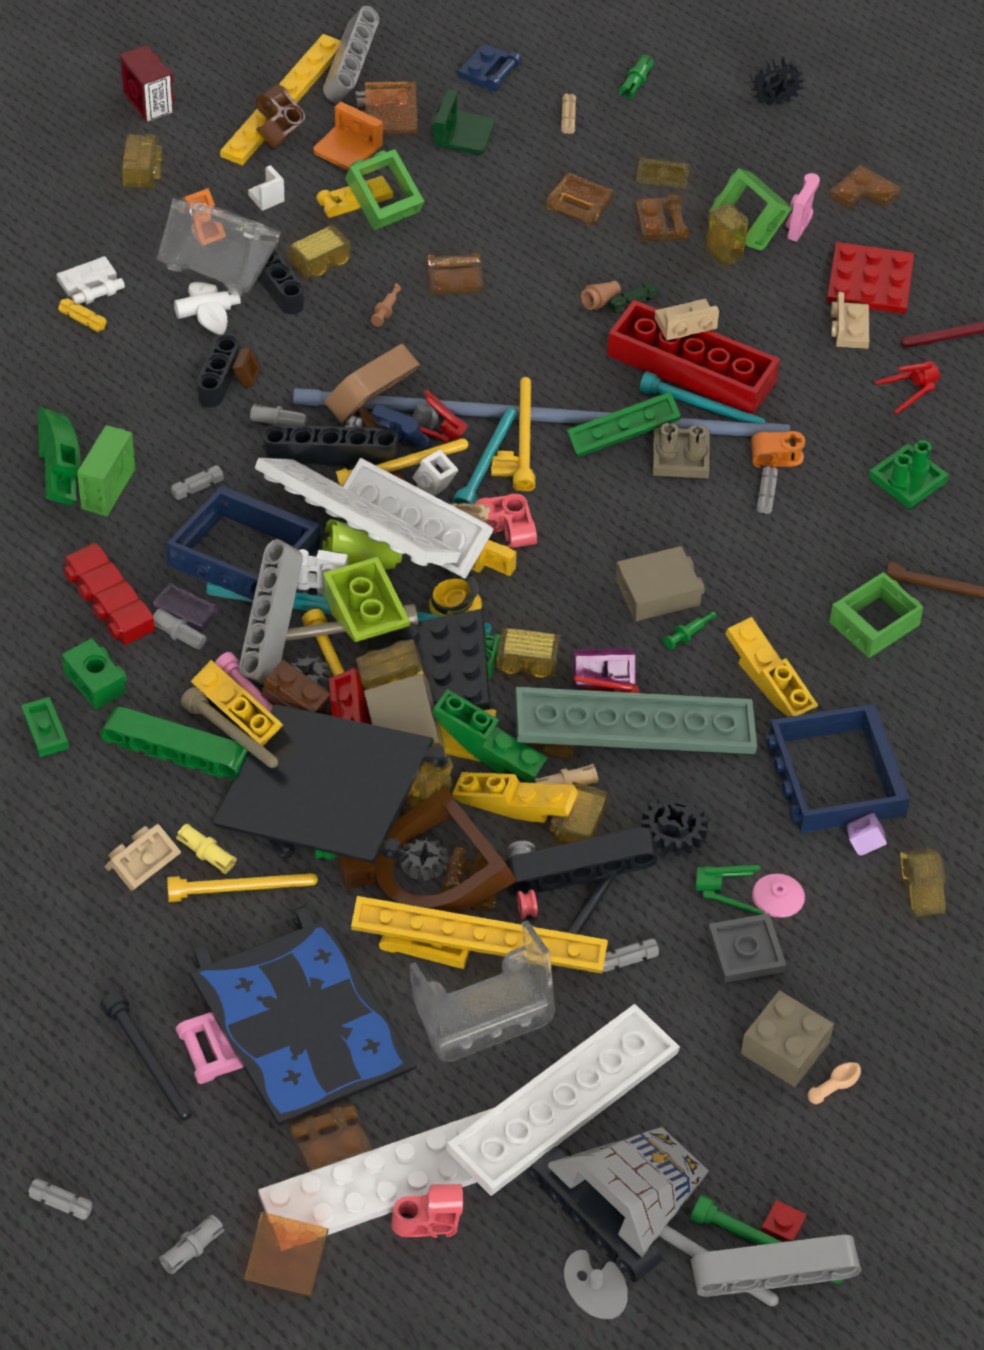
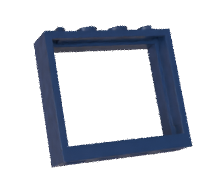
[166,485,320,600]
[765,704,910,832]

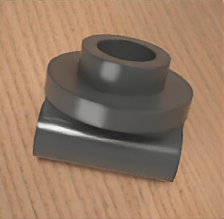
[412,404,438,430]

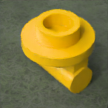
[491,451,519,477]

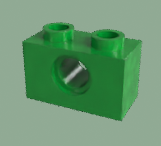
[61,638,127,710]

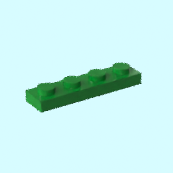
[567,392,681,457]

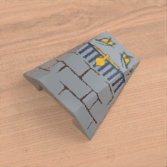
[548,1127,709,1257]

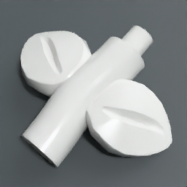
[174,282,240,336]

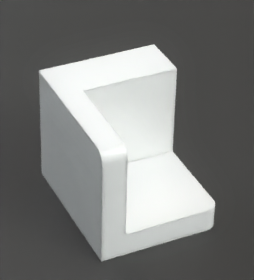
[248,165,284,211]

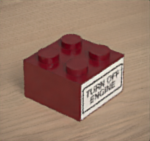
[120,45,175,122]

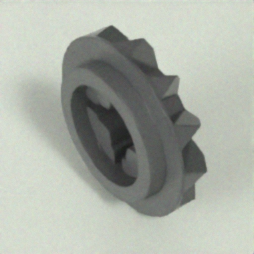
[288,654,332,689]
[399,836,449,881]

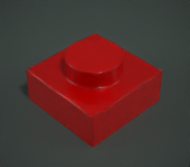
[761,1200,807,1242]

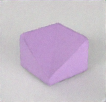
[847,813,887,855]

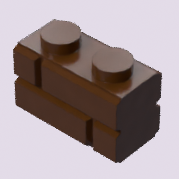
[261,660,331,714]

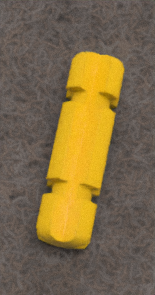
[58,298,107,332]

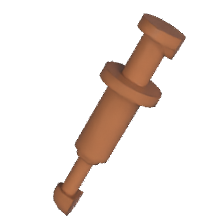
[370,283,401,327]

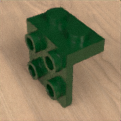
[431,89,495,154]

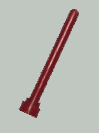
[901,321,984,348]

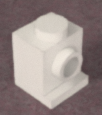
[412,450,458,496]

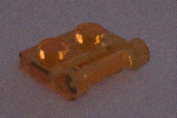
[546,173,614,227]
[635,193,689,241]
[426,252,484,295]

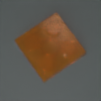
[365,81,417,134]
[244,1212,329,1296]

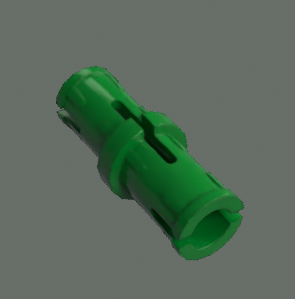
[619,55,654,99]

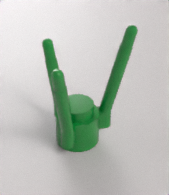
[696,865,765,915]

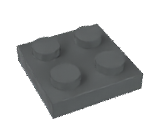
[708,913,787,983]

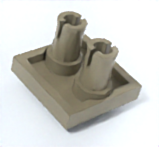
[653,423,710,479]

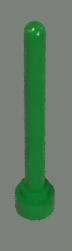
[690,1195,843,1283]

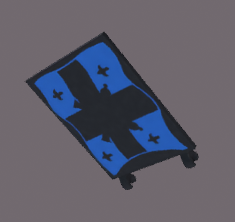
[189,906,417,1126]

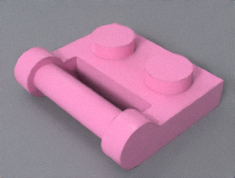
[786,173,820,242]
[176,1012,243,1084]

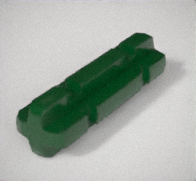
[609,282,658,313]

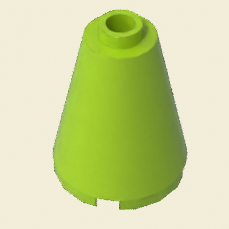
[322,519,402,570]

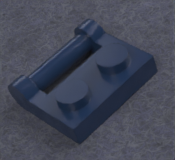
[458,43,522,92]
[372,404,432,451]

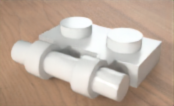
[57,256,125,305]
[297,549,348,596]

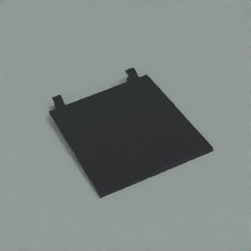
[212,704,449,864]

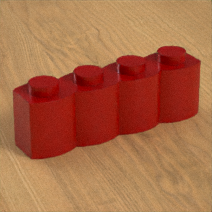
[63,543,155,646]

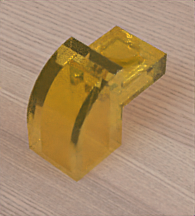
[900,849,946,916]

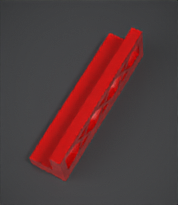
[329,668,372,725]

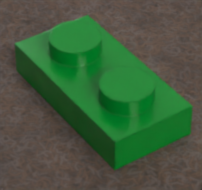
[21,697,69,757]

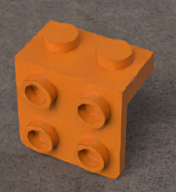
[313,102,383,170]

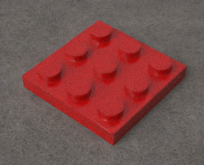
[827,242,914,314]

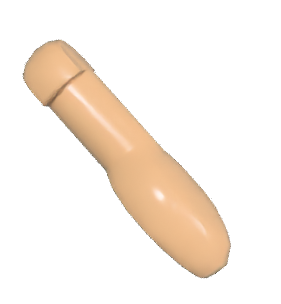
[807,1062,861,1104]

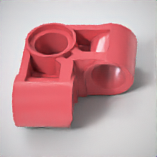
[474,494,537,548]
[391,1184,463,1238]

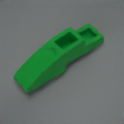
[38,407,81,505]
[432,689,548,783]

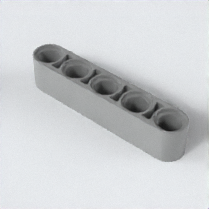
[323,6,379,102]
[239,539,303,685]
[690,1235,861,1297]

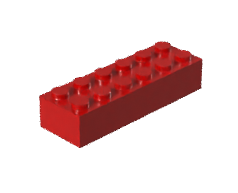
[607,300,780,415]

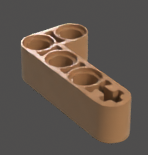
[323,344,420,424]

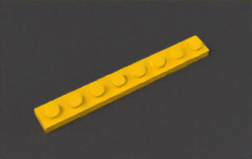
[220,34,341,165]
[351,896,608,974]

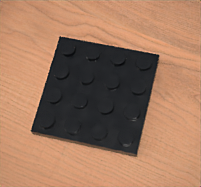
[368,609,491,711]

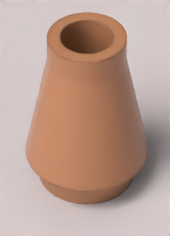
[581,281,621,310]

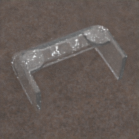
[409,920,555,1062]

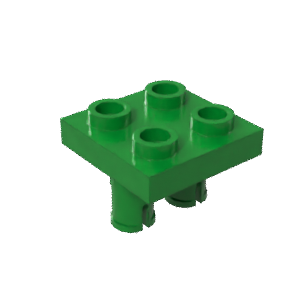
[868,440,949,509]

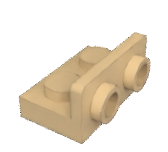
[831,292,869,349]
[655,299,719,340]
[104,824,181,891]

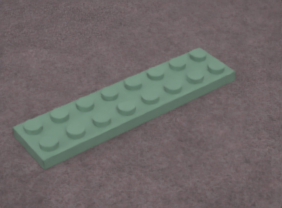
[515,687,757,754]

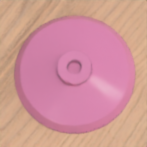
[752,874,805,917]

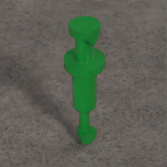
[663,611,716,650]

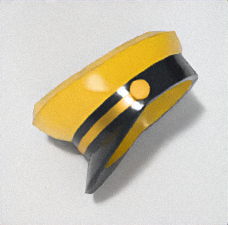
[429,576,482,616]

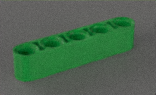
[100,707,249,781]

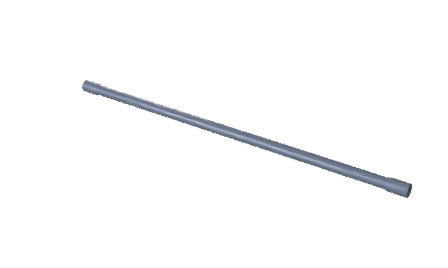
[293,388,790,437]

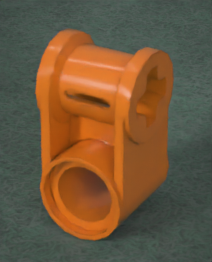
[751,431,805,468]

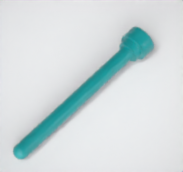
[639,371,766,424]
[452,408,516,504]

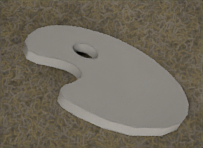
[564,1249,628,1319]

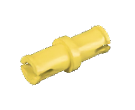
[176,823,237,874]

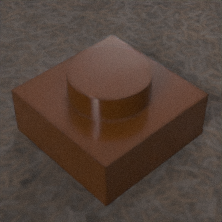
[233,348,261,387]

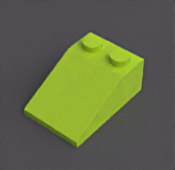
[323,557,411,642]

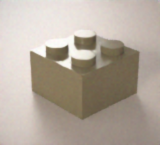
[741,990,834,1087]

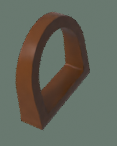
[375,787,517,913]

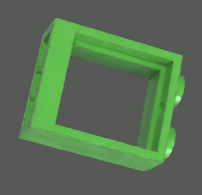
[345,149,424,230]
[709,168,792,251]
[77,425,135,516]
[829,572,924,658]

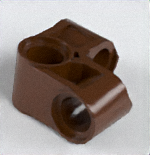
[256,84,305,149]

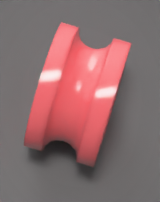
[517,889,538,920]

